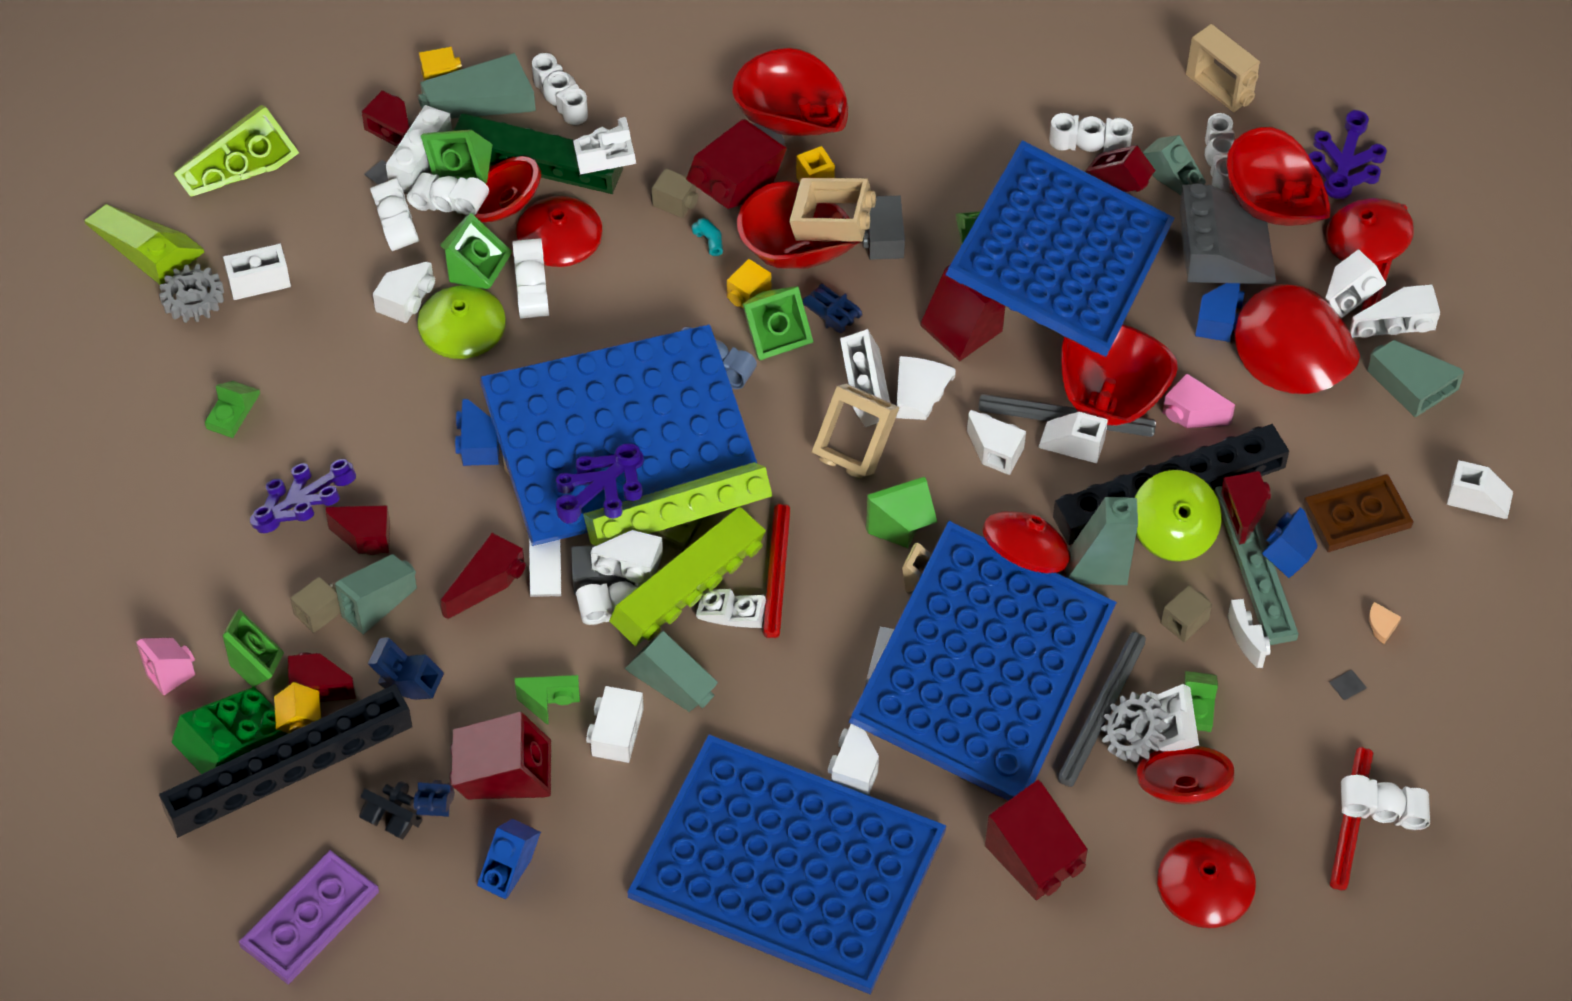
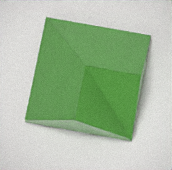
[421,130,493,184]
[440,213,513,289]
[742,286,814,361]
[866,477,937,548]
[223,609,284,687]

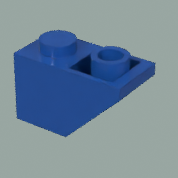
[1195,283,1245,342]
[455,399,500,466]
[1262,507,1318,578]
[477,819,541,899]

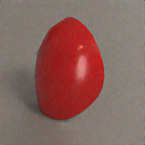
[732,48,848,136]
[1227,127,1330,226]
[737,181,860,269]
[1235,284,1360,394]
[1061,324,1178,426]

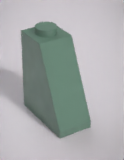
[1367,340,1464,418]
[335,554,417,635]
[625,631,718,712]

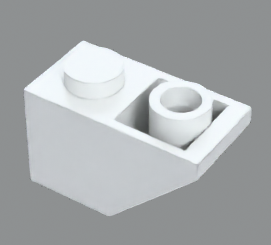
[1326,249,1386,318]
[373,262,435,323]
[967,410,1026,475]
[1039,412,1108,463]
[1447,460,1513,519]
[591,530,663,583]
[828,724,879,796]

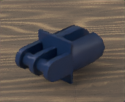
[803,283,863,333]
[413,780,455,817]

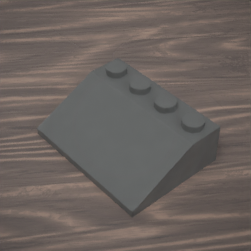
[1179,184,1276,284]

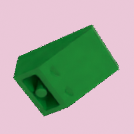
[171,687,289,774]

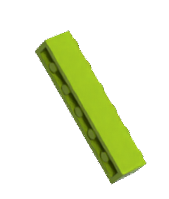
[583,462,772,546]
[609,506,766,647]

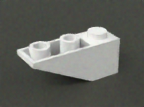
[1349,285,1440,338]

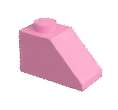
[1163,374,1235,429]
[136,638,195,695]

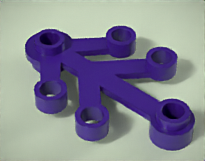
[1309,110,1387,199]
[556,444,644,523]
[250,459,356,533]

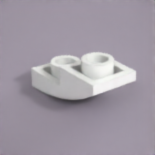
[529,539,561,597]
[696,589,766,628]
[1228,599,1270,668]

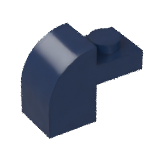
[368,637,444,700]

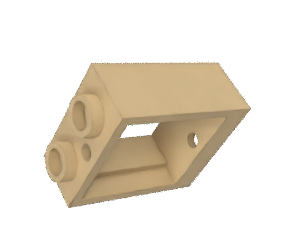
[1186,24,1260,112]
[789,178,876,242]
[812,383,900,478]

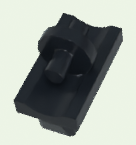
[359,781,423,840]

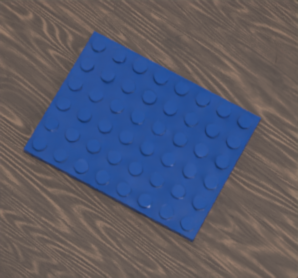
[946,140,1175,357]
[480,324,757,546]
[849,521,1117,801]
[627,735,946,995]

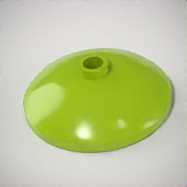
[418,285,506,359]
[1135,470,1221,562]

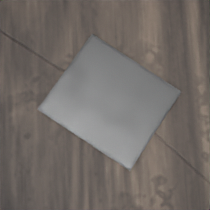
[364,160,388,185]
[1329,670,1367,701]

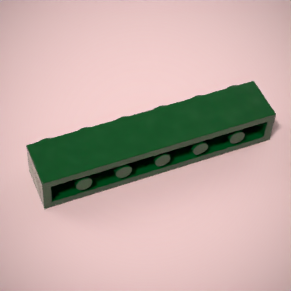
[453,113,623,195]

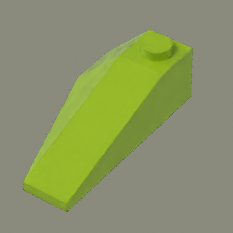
[173,105,299,197]
[84,204,204,285]

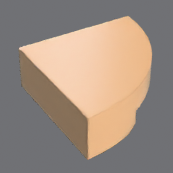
[1369,602,1401,644]

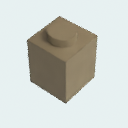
[652,168,698,218]
[290,576,341,634]
[1161,585,1212,642]

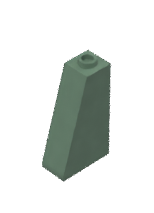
[418,53,536,119]
[1065,497,1138,585]

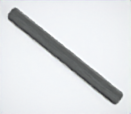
[979,394,1156,437]
[1058,632,1146,787]

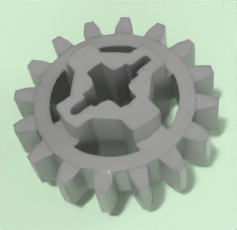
[159,264,224,323]
[1101,692,1169,763]

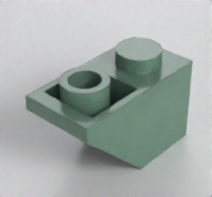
[1143,135,1206,196]

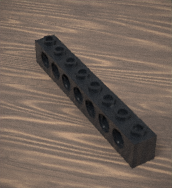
[1053,424,1289,545]
[159,684,412,838]

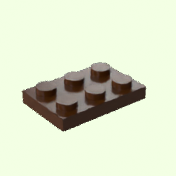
[1303,474,1414,552]

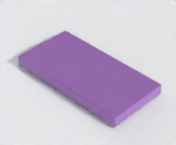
[239,850,379,985]

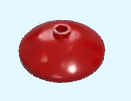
[474,156,541,222]
[516,196,603,267]
[1326,198,1414,265]
[983,511,1070,573]
[1137,746,1235,805]
[1157,837,1256,928]

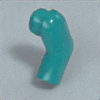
[691,218,723,256]

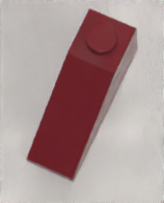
[440,533,526,619]

